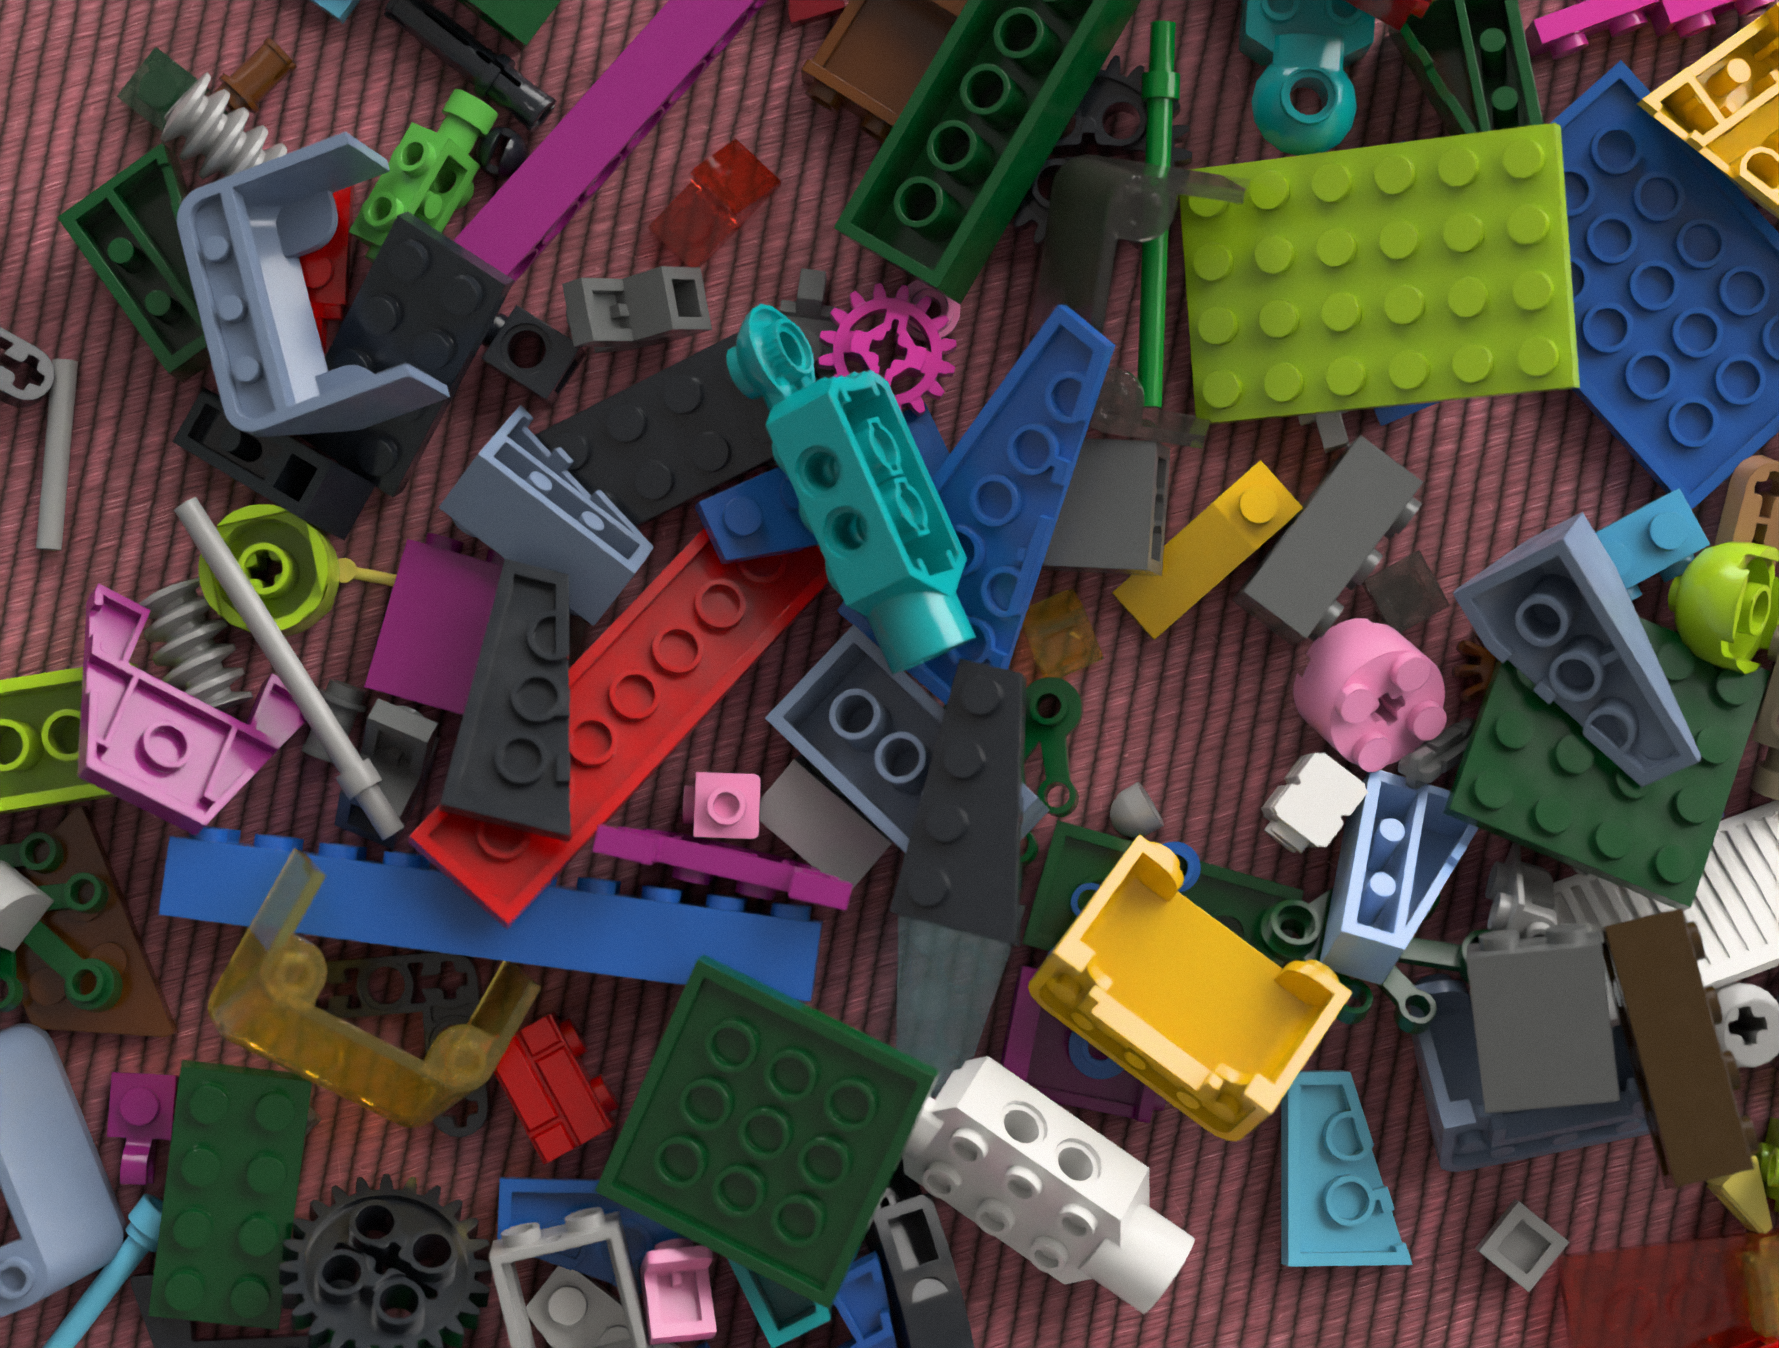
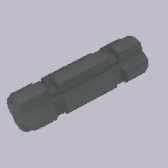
[1398,717,1476,789]

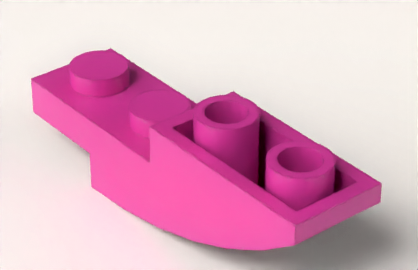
[1524,0,1775,59]

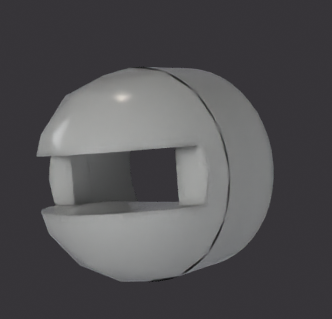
[1110,782,1164,838]

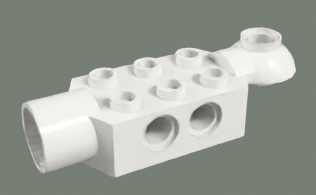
[902,1056,1195,1314]

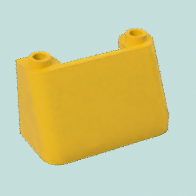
[1028,835,1352,1142]

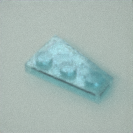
[896,905,1026,1097]

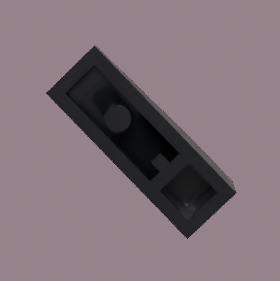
[172,387,376,540]

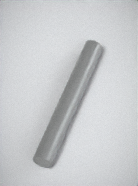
[36,359,78,551]

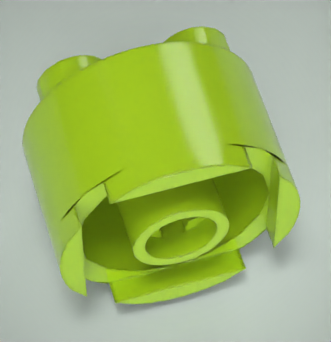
[198,504,340,637]

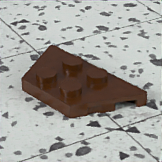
[16,806,179,1037]

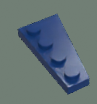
[695,402,949,565]

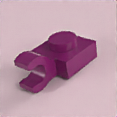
[107,1072,180,1185]

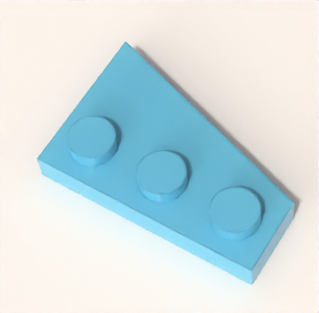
[1281,1070,1413,1267]

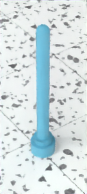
[42,1193,163,1348]

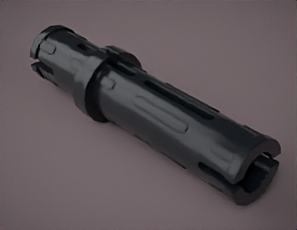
[384,0,557,133]

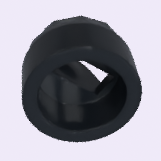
[476,127,528,180]

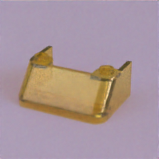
[208,848,541,1128]

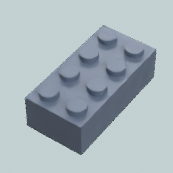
[765,624,1050,853]

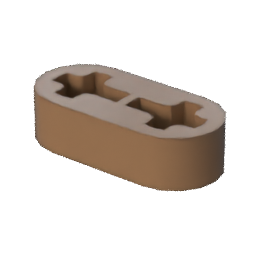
[1715,455,1779,566]

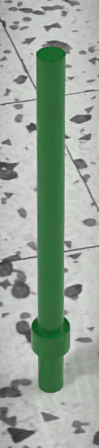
[1136,21,1180,408]

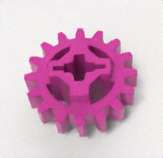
[818,283,957,417]

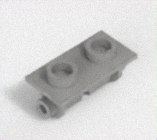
[1485,842,1557,939]

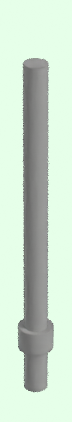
[174,497,405,841]

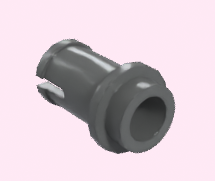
[302,678,367,763]

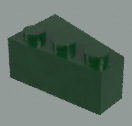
[1388,0,1544,136]

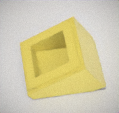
[1706,1155,1773,1234]

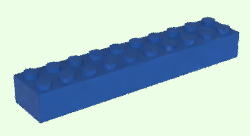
[158,826,823,1002]

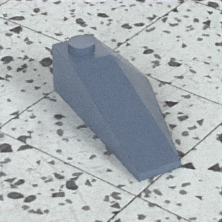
[1453,512,1701,787]

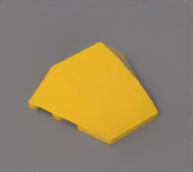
[1637,2,1779,218]

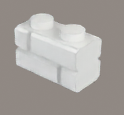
[1261,753,1368,853]

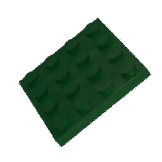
[1443,617,1771,911]
[595,954,941,1309]

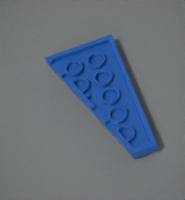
[837,305,1115,705]

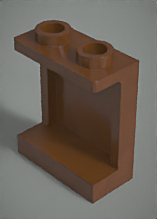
[801,0,968,144]

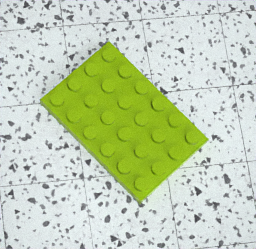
[1178,123,1580,425]

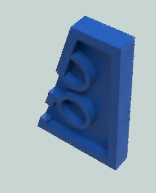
[497,1177,688,1295]

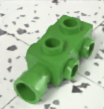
[349,89,498,263]

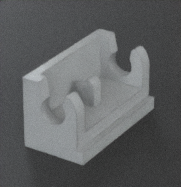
[759,753,893,891]

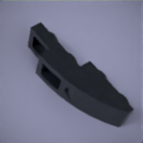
[865,1157,974,1348]

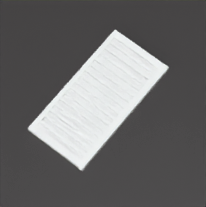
[1553,800,1779,1028]

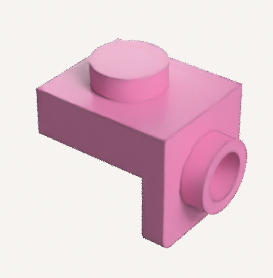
[683,772,761,839]
[639,1239,717,1345]

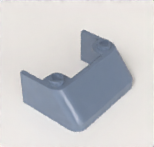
[177,132,450,437]
[0,1023,128,1318]

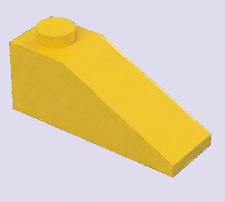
[1112,460,1303,640]

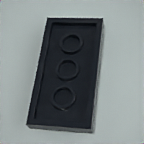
[298,211,515,498]
[535,332,775,528]

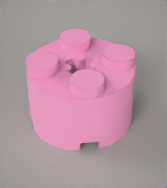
[1293,618,1447,772]

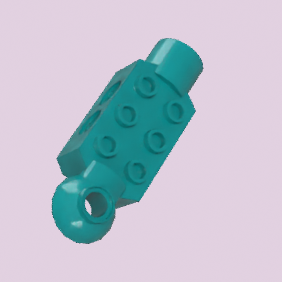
[1238,0,1375,156]
[726,304,976,675]

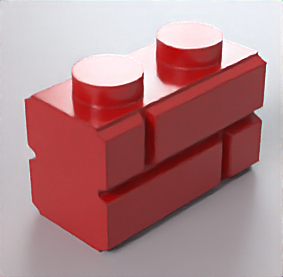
[482,1011,619,1165]

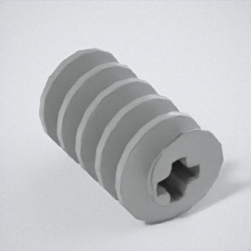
[160,72,287,179]
[139,578,254,711]
[1715,982,1779,1067]

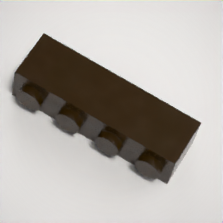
[1599,908,1759,1190]

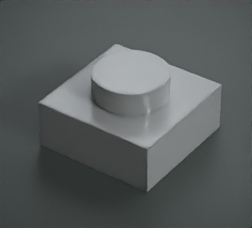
[1475,1199,1569,1292]

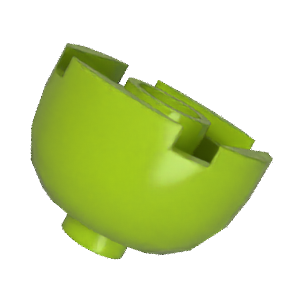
[1668,541,1779,674]

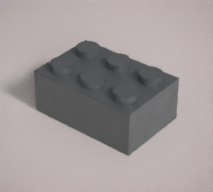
[1232,435,1423,645]

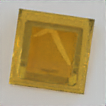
[1021,589,1104,678]

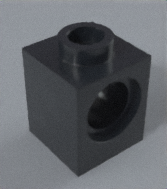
[481,305,586,407]

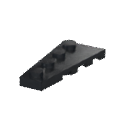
[439,559,571,842]

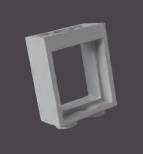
[489,1207,653,1348]

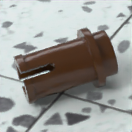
[214,38,297,115]

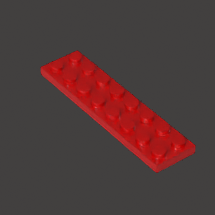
[408,473,830,930]

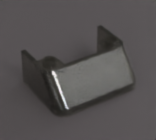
[1029,154,1251,449]

